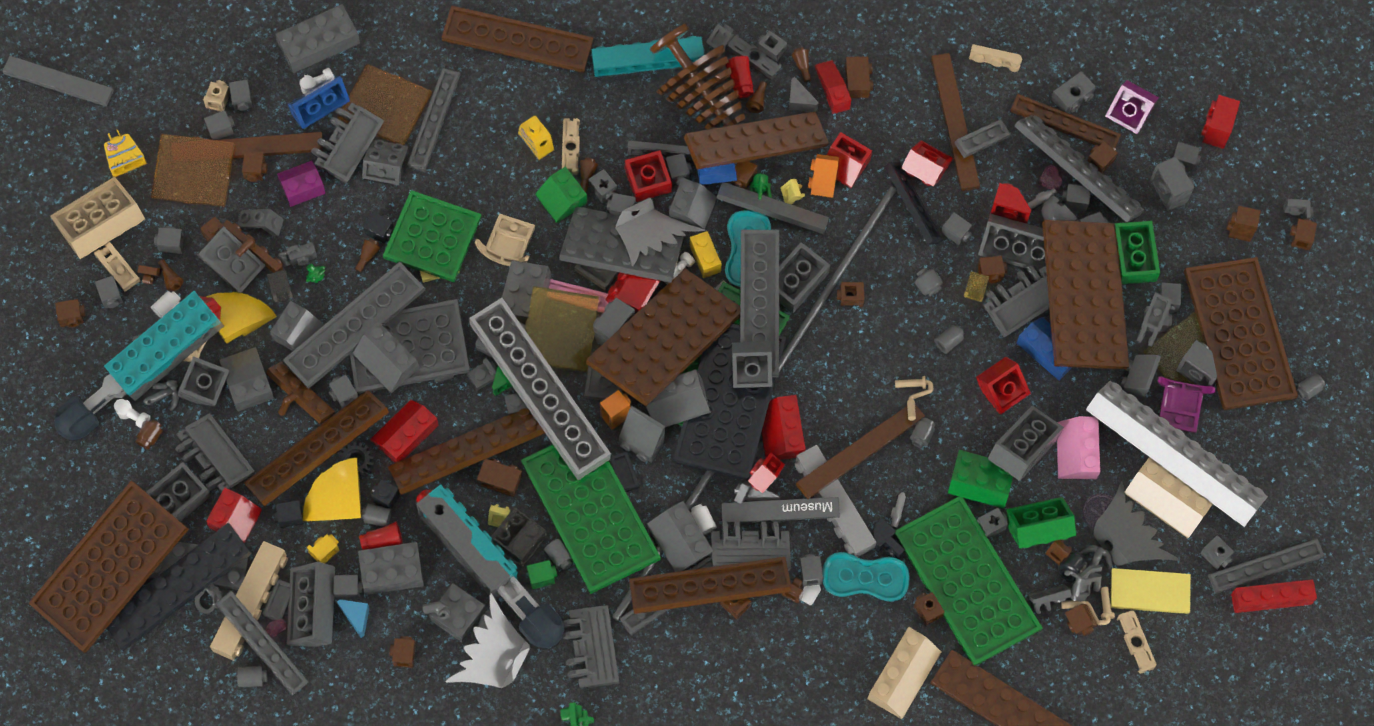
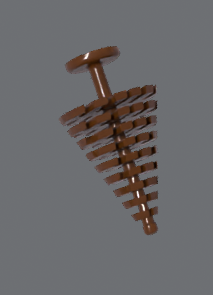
[649,24,745,130]

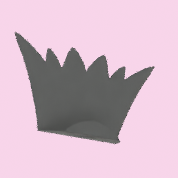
[1093,481,1180,565]

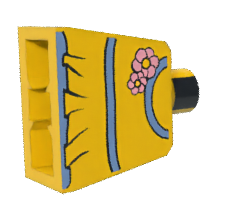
[518,116,554,160]
[104,130,147,177]

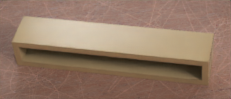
[210,541,288,661]

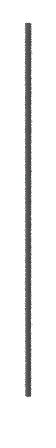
[612,186,896,621]

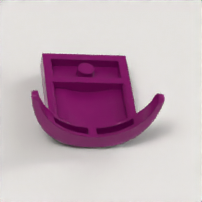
[1158,376,1215,433]

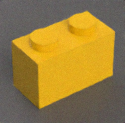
[689,231,721,278]

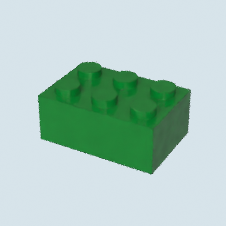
[1115,221,1160,284]
[948,450,1013,509]
[1006,497,1076,548]

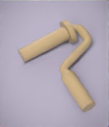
[895,376,933,421]
[1061,587,1115,625]

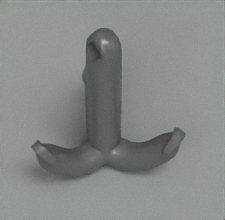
[144,380,179,411]
[1080,545,1112,573]

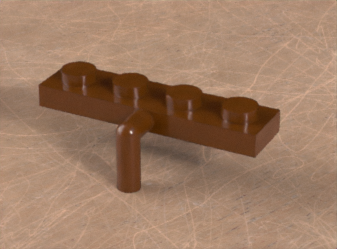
[222,220,284,278]
[266,362,335,424]

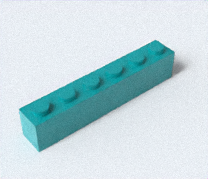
[592,36,704,77]

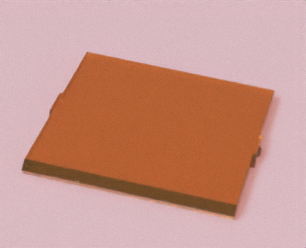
[337,64,432,145]
[151,134,235,207]

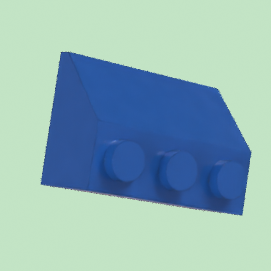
[288,76,350,129]
[1016,317,1072,381]

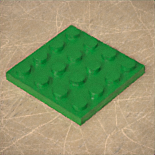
[383,190,482,282]

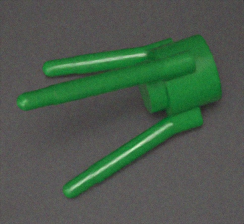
[744,174,775,220]

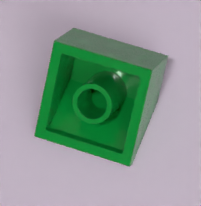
[535,166,587,223]

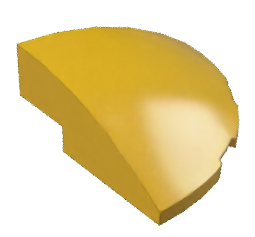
[207,292,277,344]
[303,458,361,521]

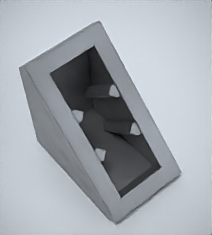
[789,77,819,112]

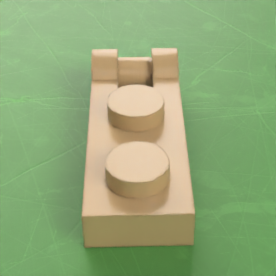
[969,44,1022,72]
[94,242,140,292]

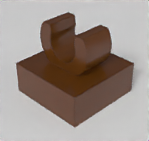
[137,265,161,285]
[1045,540,1072,565]
[781,577,803,604]

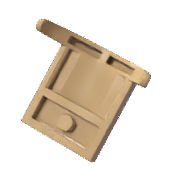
[475,214,535,266]

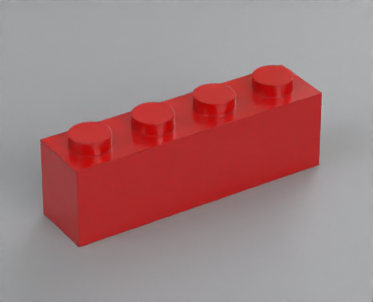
[1231,580,1317,613]

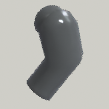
[423,601,451,620]

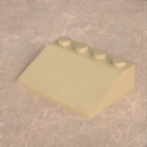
[50,177,145,259]

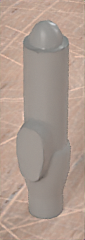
[1027,188,1057,210]
[891,492,906,529]

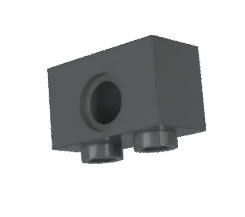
[1051,71,1096,113]

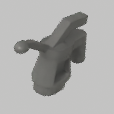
[1065,565,1102,602]

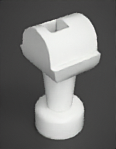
[300,67,334,94]
[664,252,695,285]
[114,399,150,428]

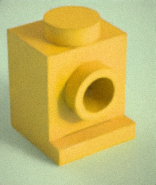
[307,534,339,564]

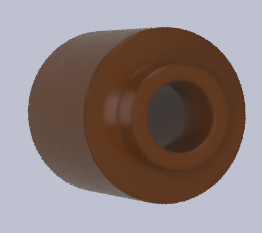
[135,420,163,450]

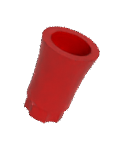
[725,56,754,99]
[359,521,403,550]

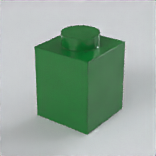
[527,560,558,589]

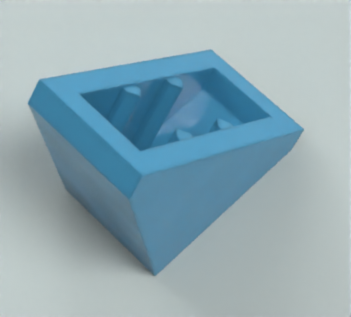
[337,599,369,638]

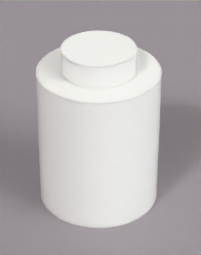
[151,291,181,318]
[691,504,717,535]

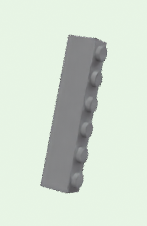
[795,445,876,557]

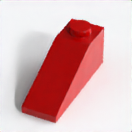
[815,60,851,114]

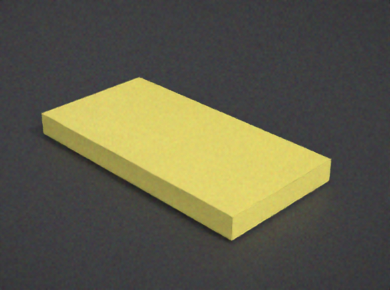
[1110,568,1191,614]

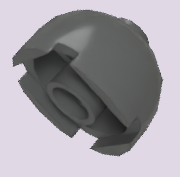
[1041,195,1079,221]

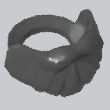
[194,584,222,614]

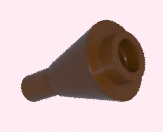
[791,47,811,82]
[746,81,767,113]
[580,158,598,193]
[355,238,381,272]
[158,259,183,291]

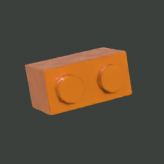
[808,154,839,198]
[600,390,631,430]

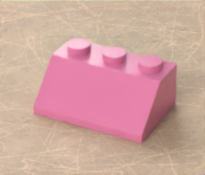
[1057,416,1100,479]

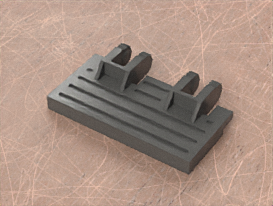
[311,103,384,184]
[983,264,1049,337]
[175,413,255,493]
[711,521,791,571]
[563,605,619,688]

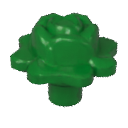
[306,263,325,283]

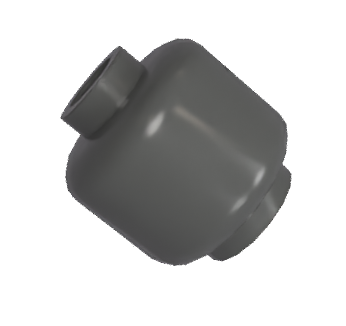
[915,268,943,297]

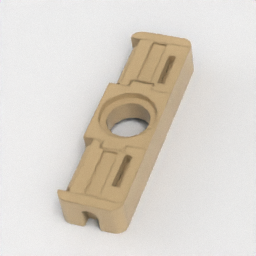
[562,118,580,175]
[1117,611,1156,673]

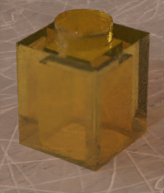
[964,272,989,302]

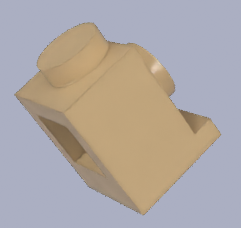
[203,80,230,112]

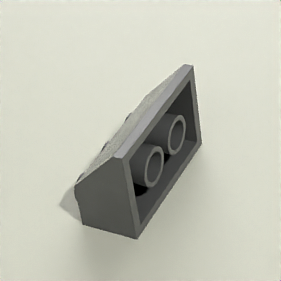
[353,322,420,393]
[646,370,710,427]
[646,501,713,572]

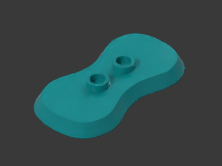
[725,210,771,287]
[822,552,909,601]

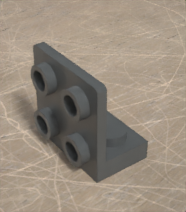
[362,140,408,185]

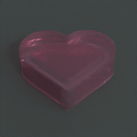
[1038,165,1062,190]
[265,619,288,639]

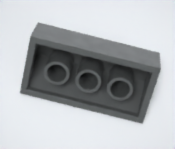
[978,213,1046,272]
[287,562,335,647]

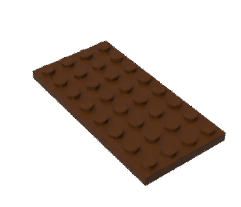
[1042,220,1129,369]
[1184,257,1298,410]
[586,269,741,406]
[29,480,189,653]

